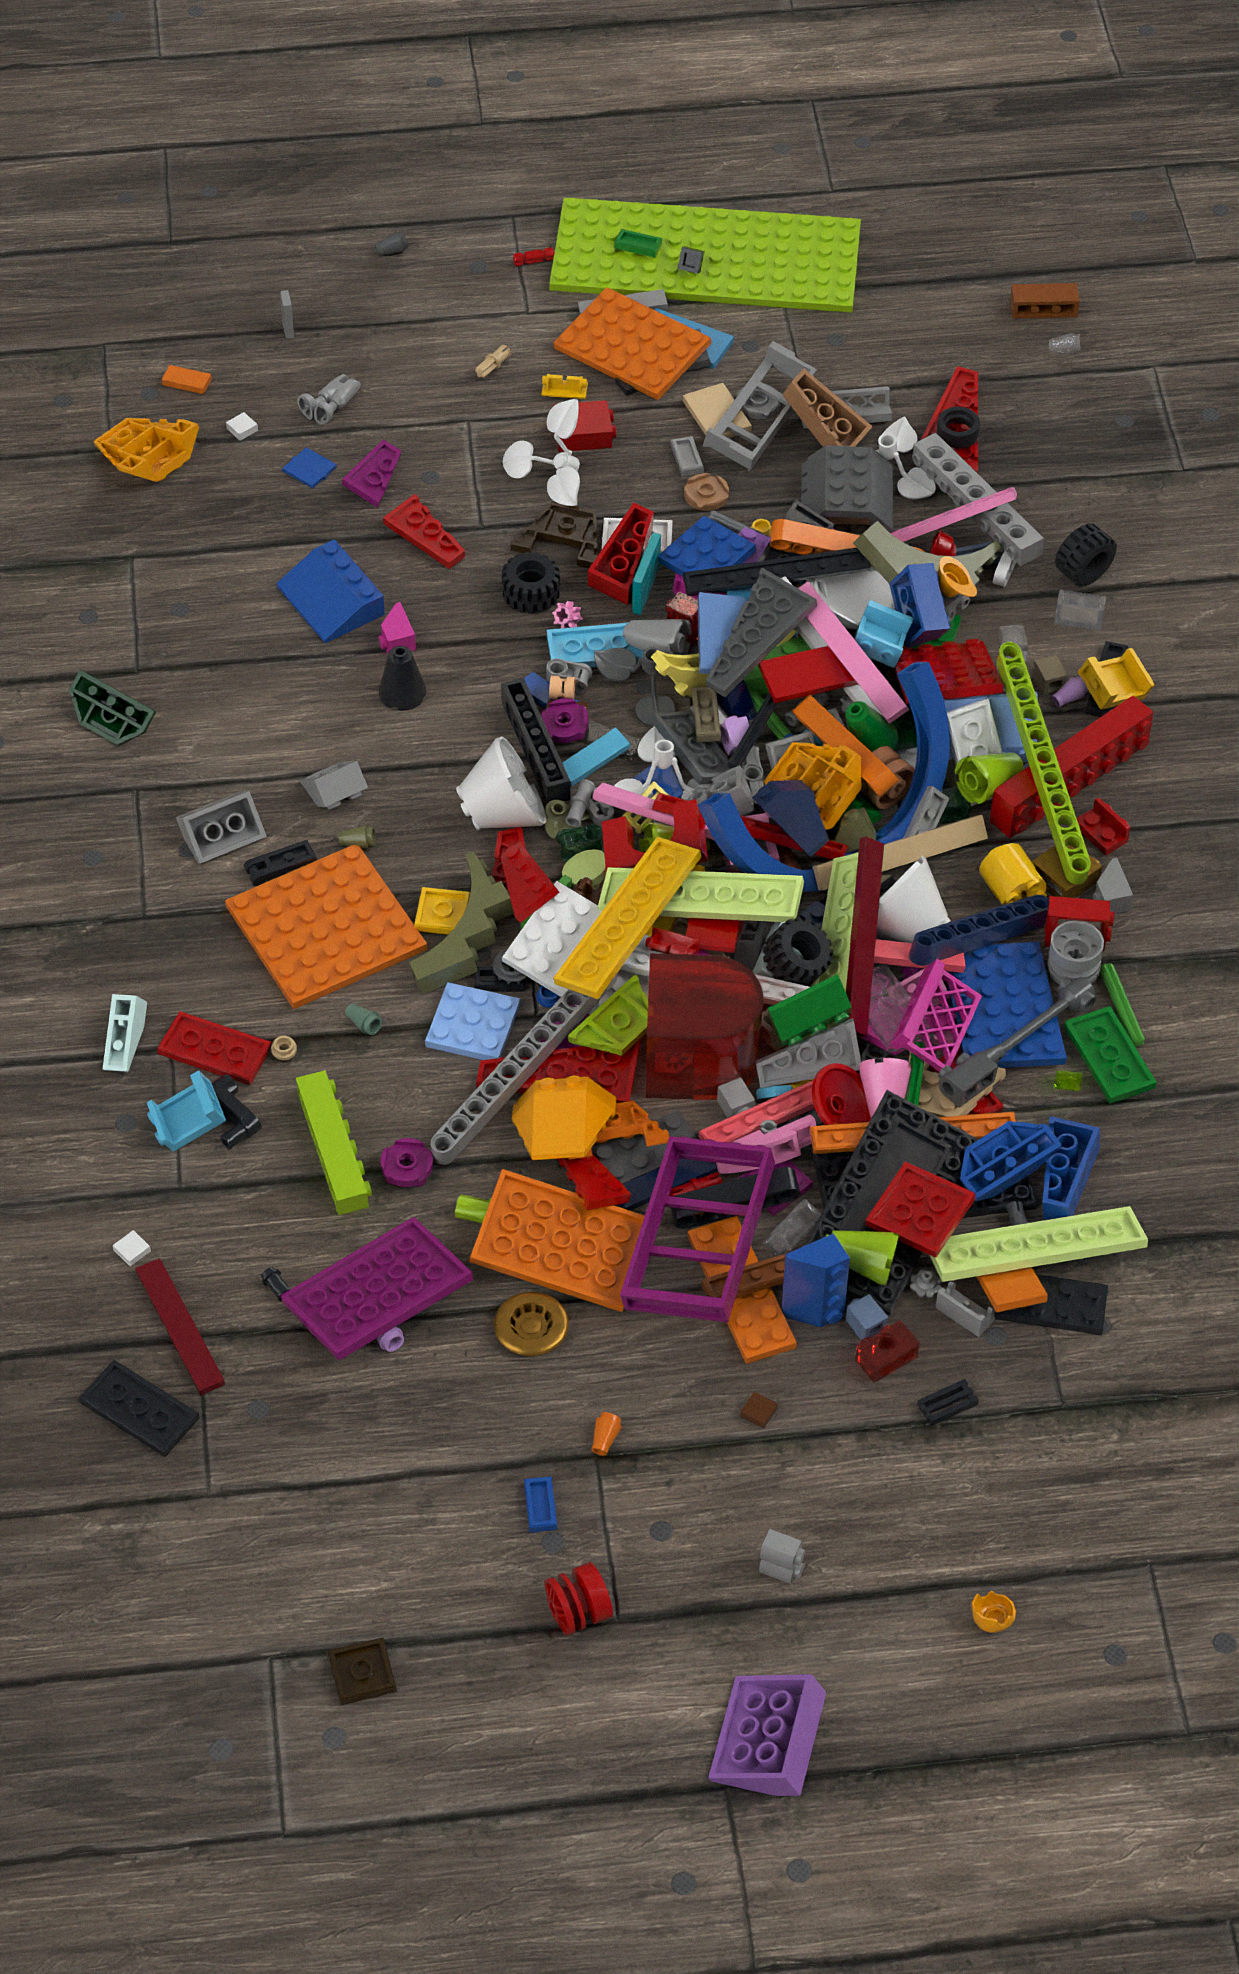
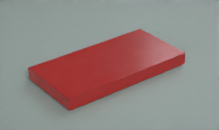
[758,646,858,703]
[157,1011,272,1085]

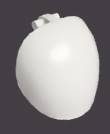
[798,566,895,630]

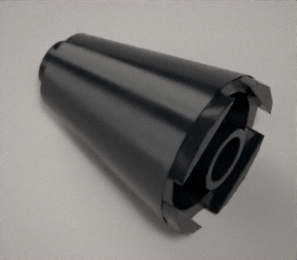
[379,646,426,711]

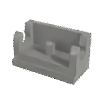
[936,1281,995,1337]

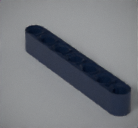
[908,895,1049,966]

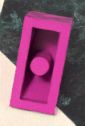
[378,602,416,654]

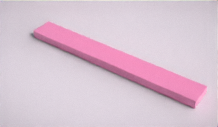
[798,581,909,724]

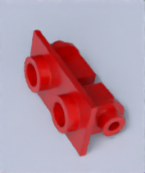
[645,927,700,961]

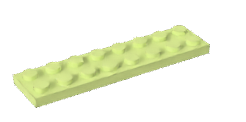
[803,853,858,1040]
[598,867,804,922]
[930,1206,1148,1282]

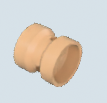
[549,675,575,700]

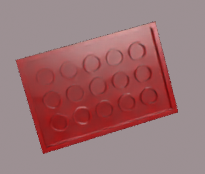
[893,639,1003,704]

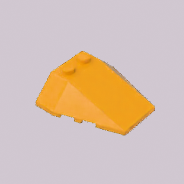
[93,418,199,482]
[764,742,861,830]
[511,1076,617,1160]

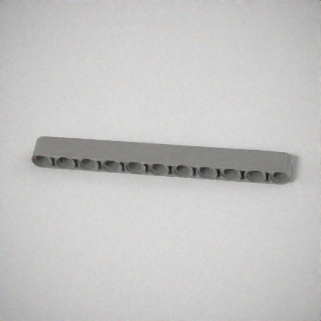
[431,974,617,1165]

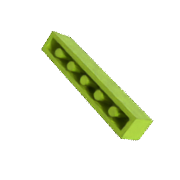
[296,1070,372,1215]

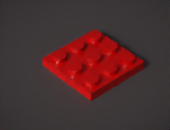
[866,1161,975,1258]

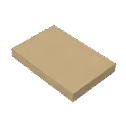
[683,383,752,438]

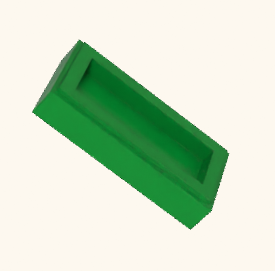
[614,229,662,258]

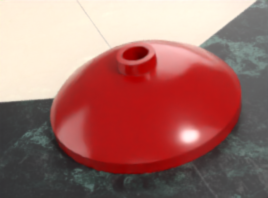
[812,1063,871,1125]

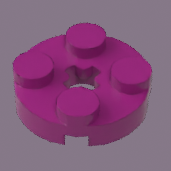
[541,698,589,743]
[380,1138,433,1187]

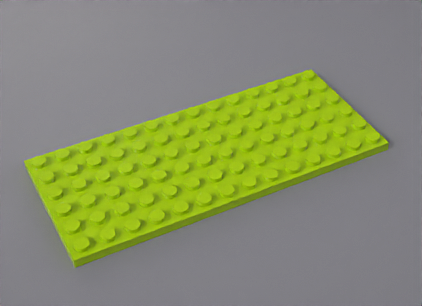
[549,197,861,313]

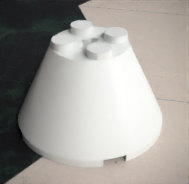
[456,737,547,831]
[876,855,950,943]

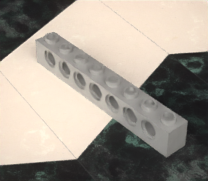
[912,433,1044,566]

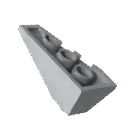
[653,765,754,825]

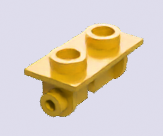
[541,374,588,399]

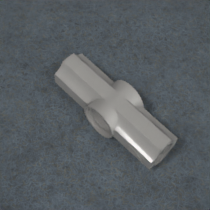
[741,746,764,815]

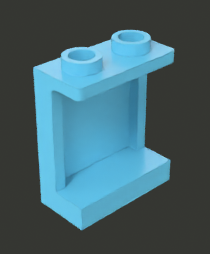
[854,600,913,668]
[147,1070,226,1152]

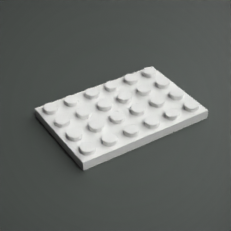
[502,881,664,1015]

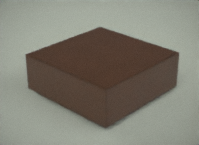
[740,1391,778,1428]

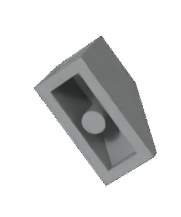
[1092,858,1133,914]

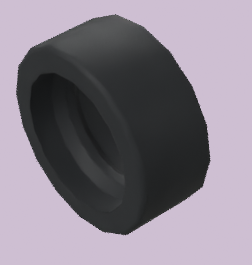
[936,406,980,449]

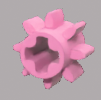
[552,601,583,628]

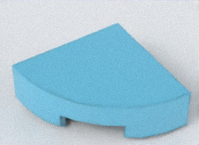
[756,1085,792,1099]

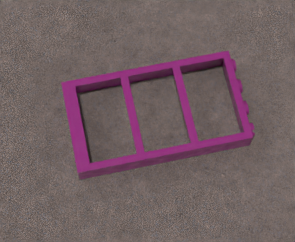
[620,1136,775,1323]

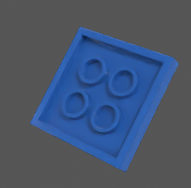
[657,516,756,576]

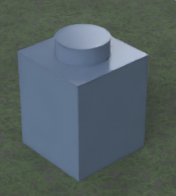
[846,1294,888,1344]

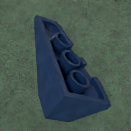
[752,780,829,857]

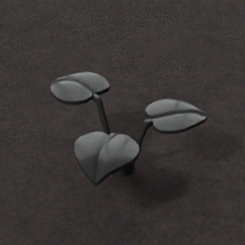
[594,647,699,728]

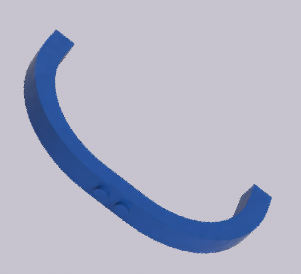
[698,662,950,892]

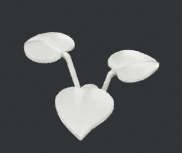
[503,399,580,506]
[876,417,936,500]
[614,726,713,800]

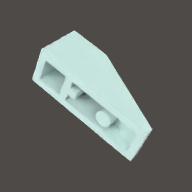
[102,994,147,1072]

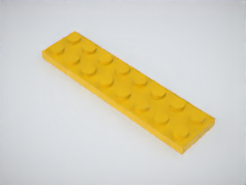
[553,837,701,999]

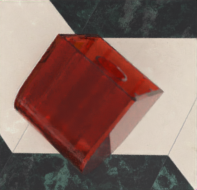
[646,953,763,1100]

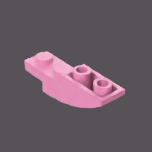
[716,1114,816,1174]

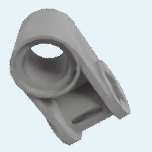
[546,658,593,695]

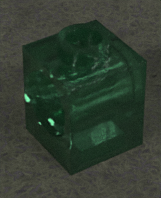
[940,786,971,824]

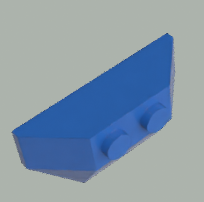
[960,1121,1062,1201]

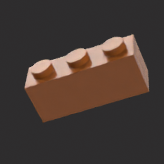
[1010,283,1080,319]

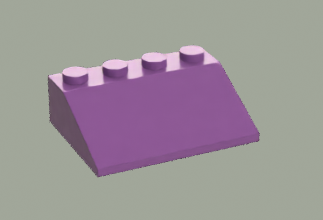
[708,1674,826,1796]

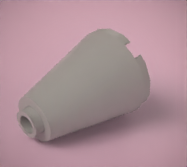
[623,619,692,655]

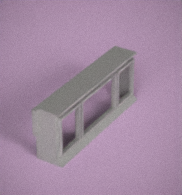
[702,341,817,472]

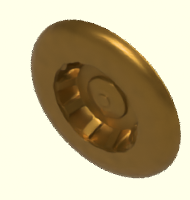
[494,1291,569,1356]

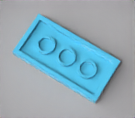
[547,623,644,667]

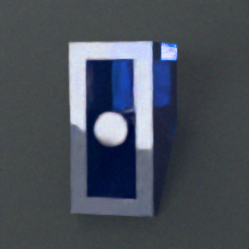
[716,680,757,721]

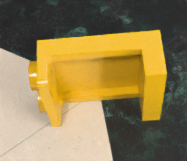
[1078,648,1154,710]

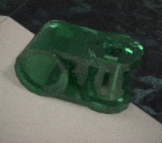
[556,824,604,861]

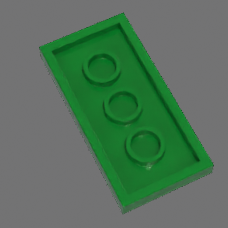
[1064,1006,1157,1104]

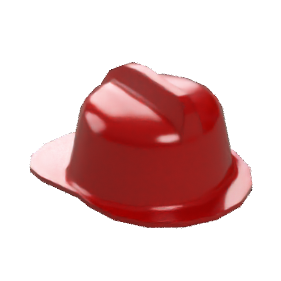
[929,528,957,557]

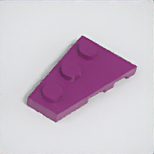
[342,439,401,508]

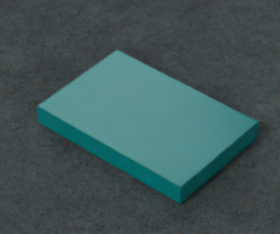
[632,533,661,615]

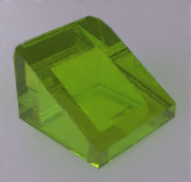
[1054,1070,1083,1091]

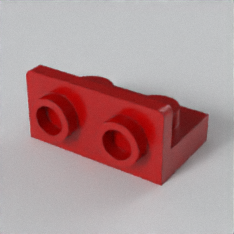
[1076,797,1130,856]

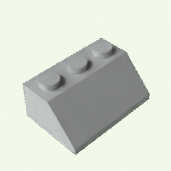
[175,791,267,864]

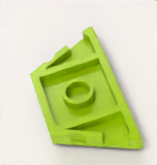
[568,974,657,1055]

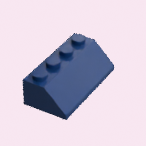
[782,1233,850,1327]

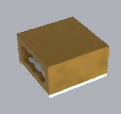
[1032,845,1102,898]

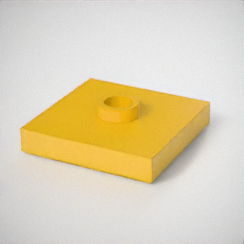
[414,887,470,935]

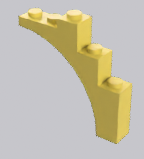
[651,628,797,697]

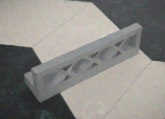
[800,386,892,428]

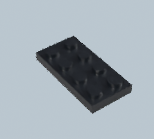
[995,1274,1108,1335]

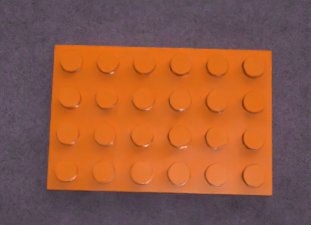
[553,287,712,400]
[469,1169,645,1312]

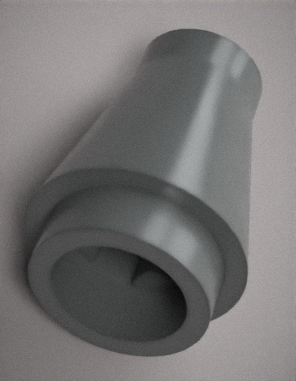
[375,231,408,257]

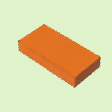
[161,365,212,394]

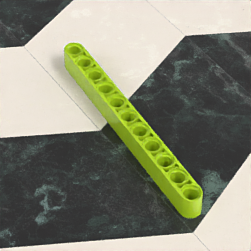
[996,642,1091,884]

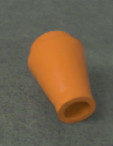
[591,1412,622,1456]

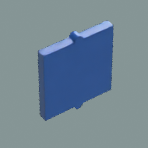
[282,447,337,489]

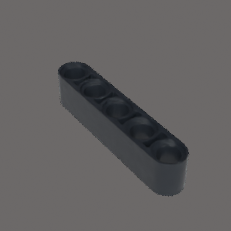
[671,1167,800,1229]

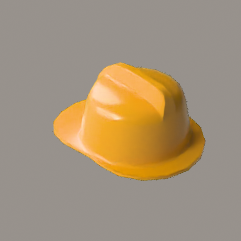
[937,556,977,598]

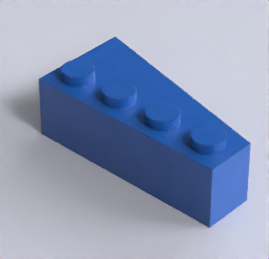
[1043,1116,1100,1221]

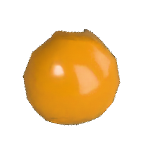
[971,1591,1016,1633]

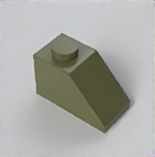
[830,808,876,860]

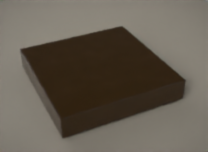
[328,1637,397,1705]

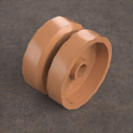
[860,746,915,809]

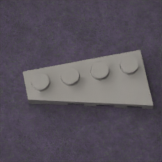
[755,1018,861,1088]

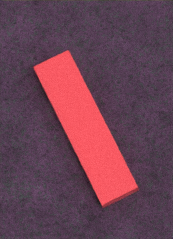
[874,939,966,973]

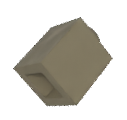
[1033,655,1067,696]

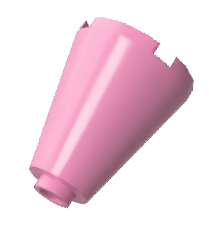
[859,1058,911,1118]

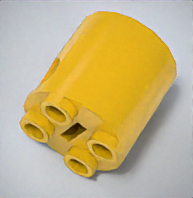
[979,843,1047,905]

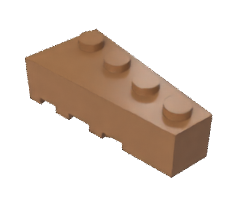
[783,368,873,447]

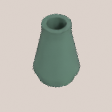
[345,1003,382,1035]

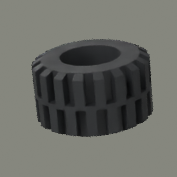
[1055,523,1117,587]
[502,552,560,614]
[763,918,833,986]

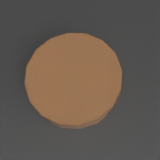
[684,473,729,511]

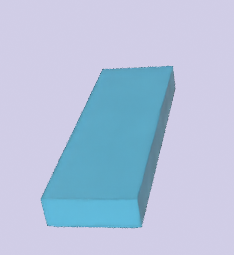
[563,728,631,786]

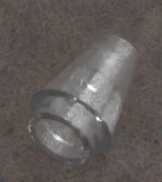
[1049,332,1081,354]

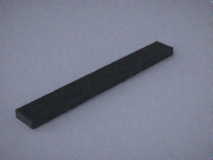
[683,548,871,597]

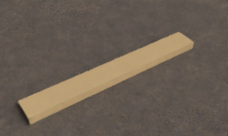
[813,815,988,890]

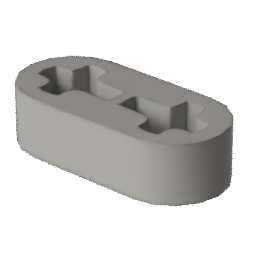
[587,787,614,827]

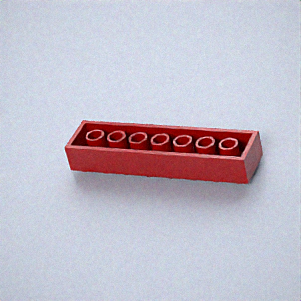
[990,695,1154,839]

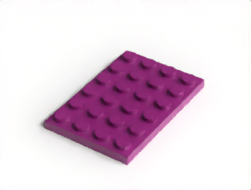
[280,1217,474,1361]

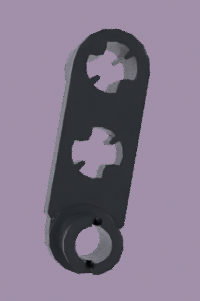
[212,1074,262,1150]

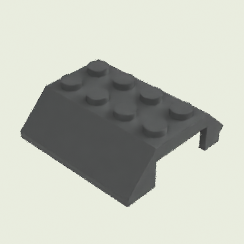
[801,445,893,533]

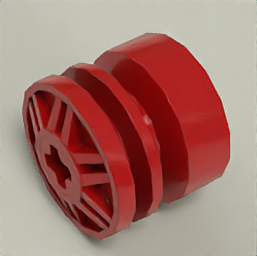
[544,1561,613,1636]

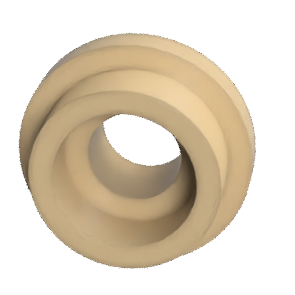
[271,1036,297,1060]

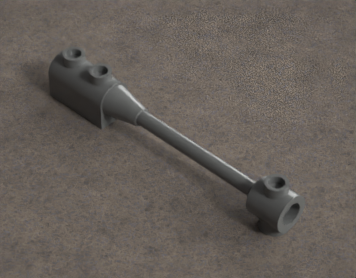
[938,977,1097,1108]

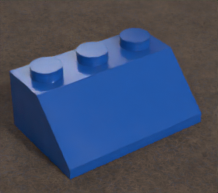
[889,563,950,648]

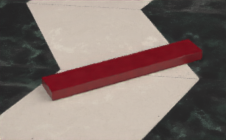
[135,1258,225,1396]

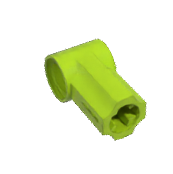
[455,1194,492,1224]

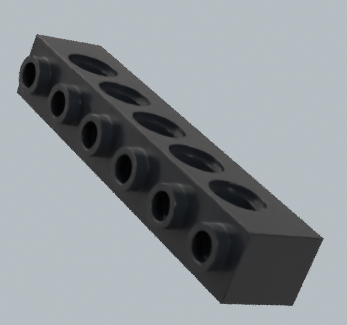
[501,678,571,804]

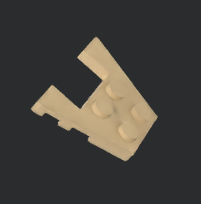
[909,1051,1006,1117]

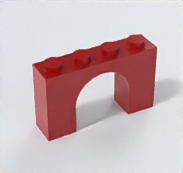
[602,799,708,872]

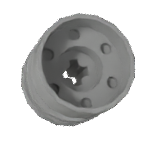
[1047,920,1104,984]

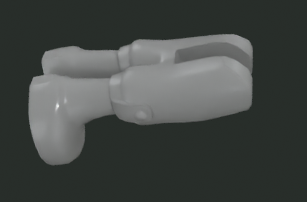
[297,374,361,425]

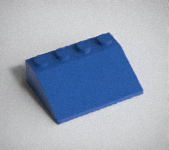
[276,539,385,643]

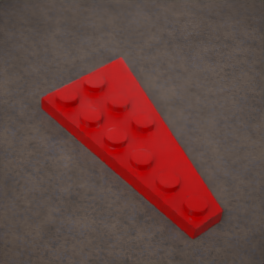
[921,366,978,474]
[476,1038,641,1103]

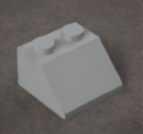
[300,761,368,809]

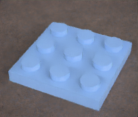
[425,982,520,1060]

